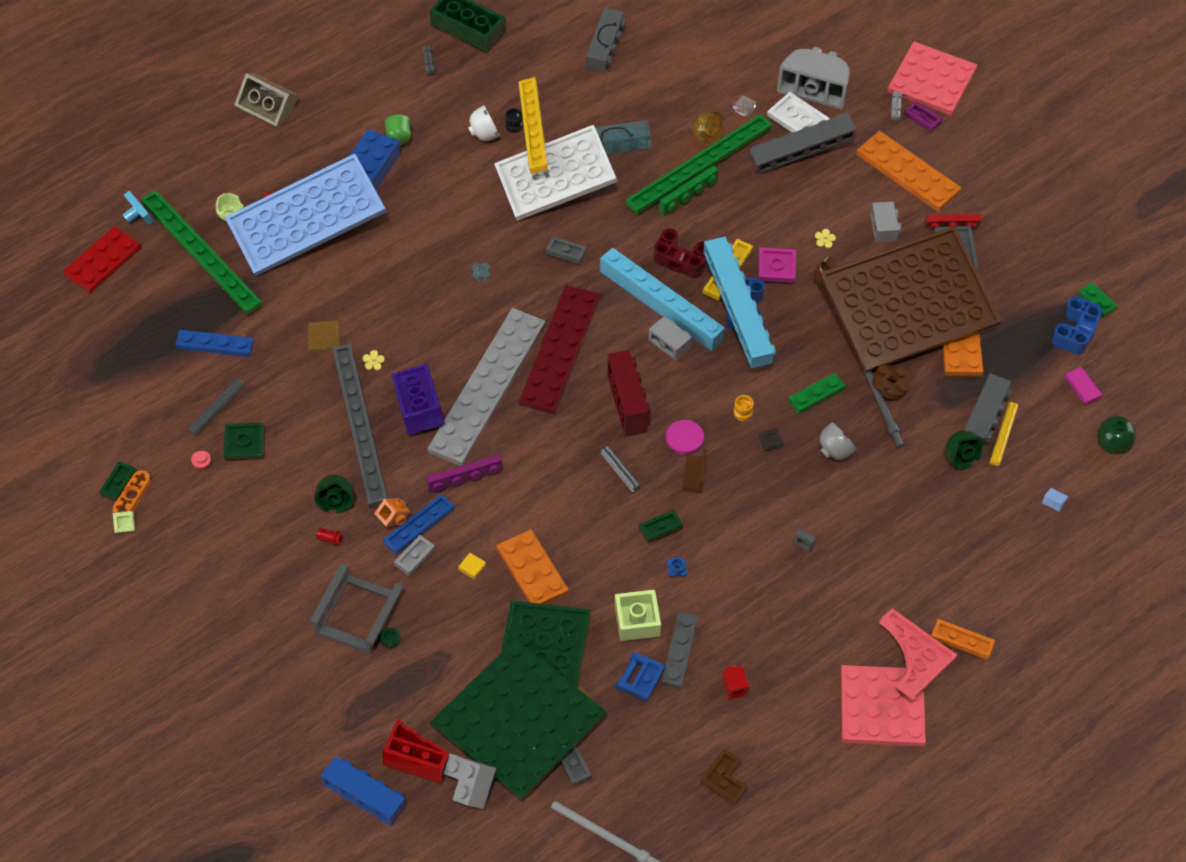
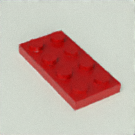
[63,226,142,294]

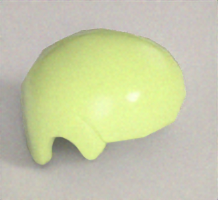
[216,193,243,221]

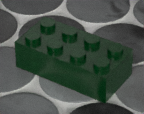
[430,0,506,52]

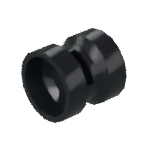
[505,108,523,133]

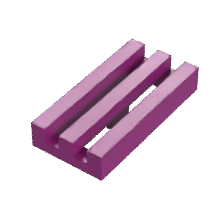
[904,102,943,133]

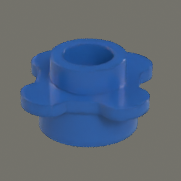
[667,557,687,577]

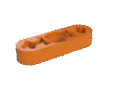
[113,470,151,513]

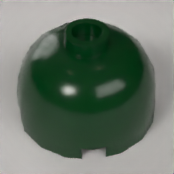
[1097,416,1136,455]
[945,430,985,470]
[314,474,354,513]

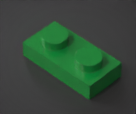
[1078,282,1118,318]

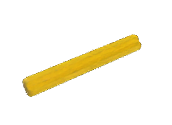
[990,402,1018,466]

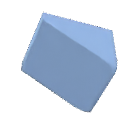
[1042,488,1068,512]

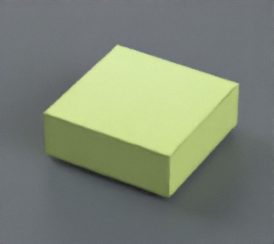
[113,511,135,533]

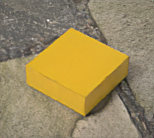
[458,553,486,580]

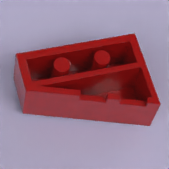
[382,719,449,784]

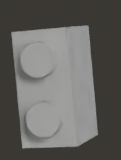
[870,202,901,242]
[648,316,692,361]

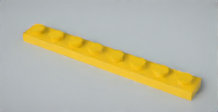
[519,77,548,174]

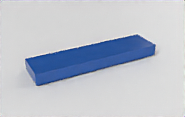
[383,494,455,555]

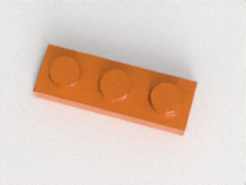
[931,619,995,660]

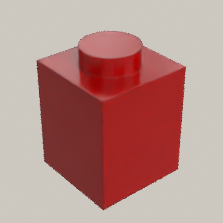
[722,665,749,700]

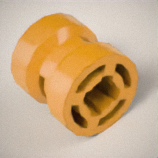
[734,395,754,421]

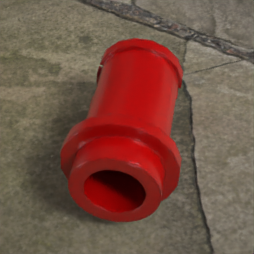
[316,527,343,546]

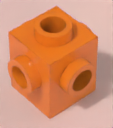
[374,498,411,527]

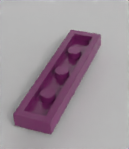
[426,454,503,493]

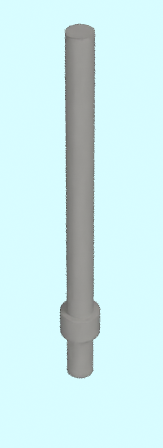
[551,801,661,862]

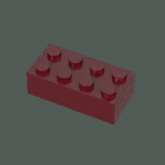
[607,350,651,437]

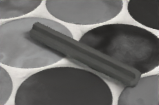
[188,379,244,435]

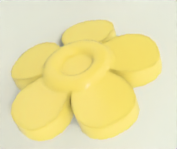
[815,229,836,248]
[363,350,384,371]

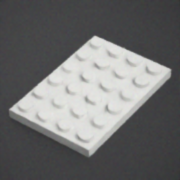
[494,125,617,221]

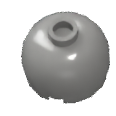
[819,422,857,460]

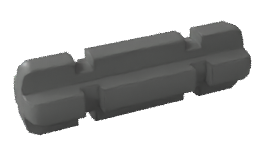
[423,46,435,75]

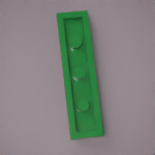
[659,165,719,216]

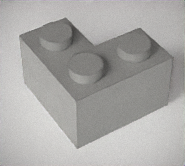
[444,754,496,809]

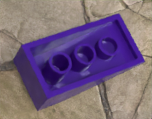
[391,363,445,435]

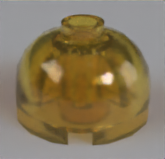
[692,111,725,146]

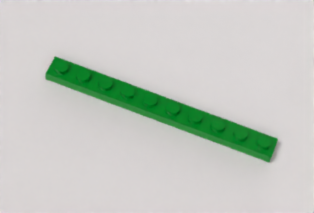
[626,114,772,215]
[141,190,262,316]

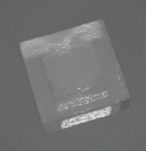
[733,95,757,118]

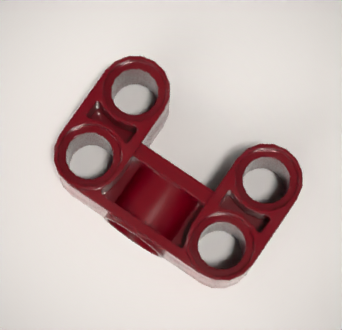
[653,228,708,278]

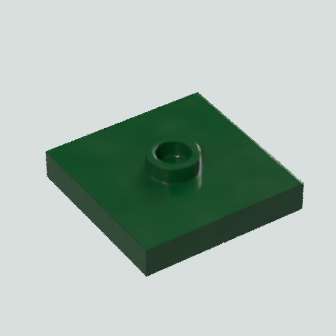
[224,423,264,460]

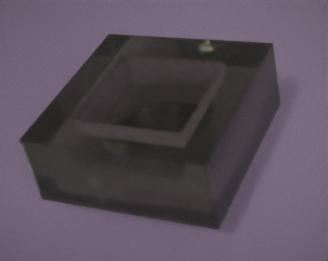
[759,428,784,452]

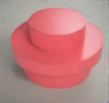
[191,451,211,470]

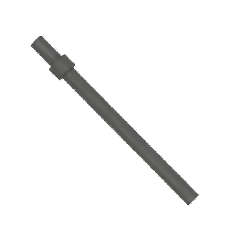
[859,361,904,448]

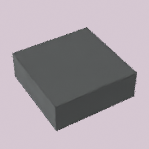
[794,529,816,552]

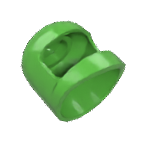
[385,114,411,146]

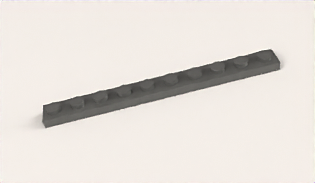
[332,344,387,508]

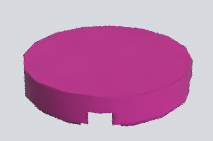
[666,420,704,455]

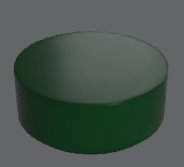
[380,628,401,649]

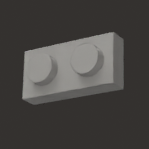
[394,535,435,576]

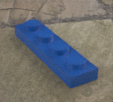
[175,330,254,357]

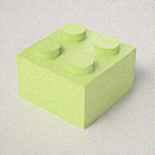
[614,590,661,641]

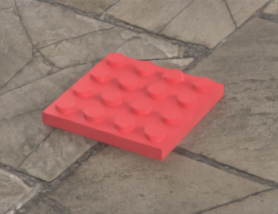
[887,42,977,116]
[841,665,926,747]

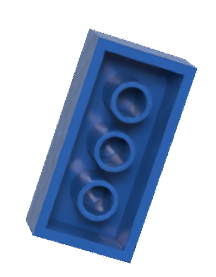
[349,129,400,191]

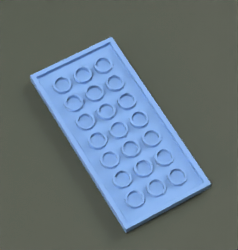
[225,154,386,276]

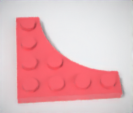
[880,608,957,700]

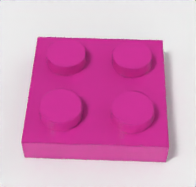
[758,247,796,283]

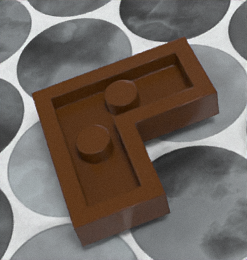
[701,749,748,806]

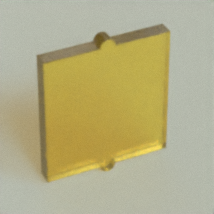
[307,320,340,352]

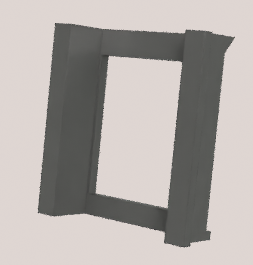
[310,563,403,655]

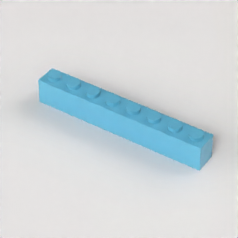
[704,237,776,369]
[600,247,725,352]

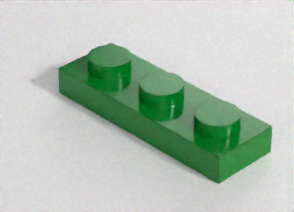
[788,373,846,415]

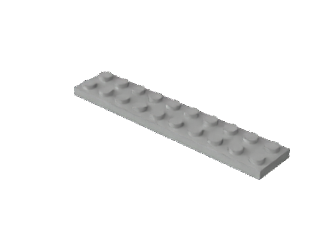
[427,308,546,466]

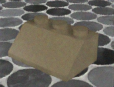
[234,73,299,127]

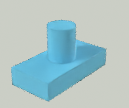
[122,191,155,226]

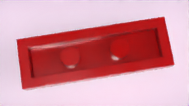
[925,214,982,230]

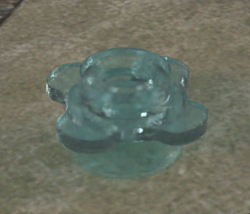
[471,263,490,281]

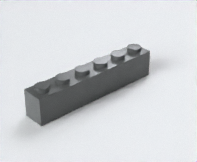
[749,113,856,175]

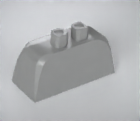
[777,47,850,110]

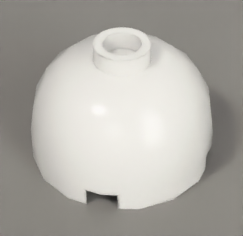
[468,105,500,141]

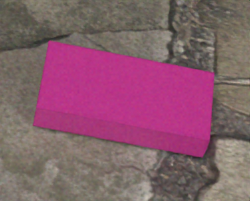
[1065,367,1102,405]

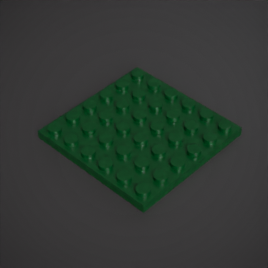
[430,639,607,801]

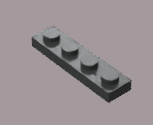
[662,611,698,689]

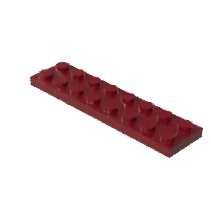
[519,285,600,415]

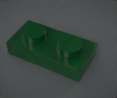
[99,461,137,501]
[639,509,683,543]

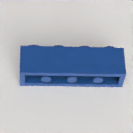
[321,756,406,826]

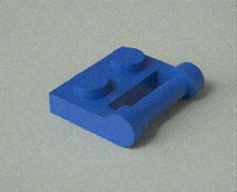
[614,652,665,702]

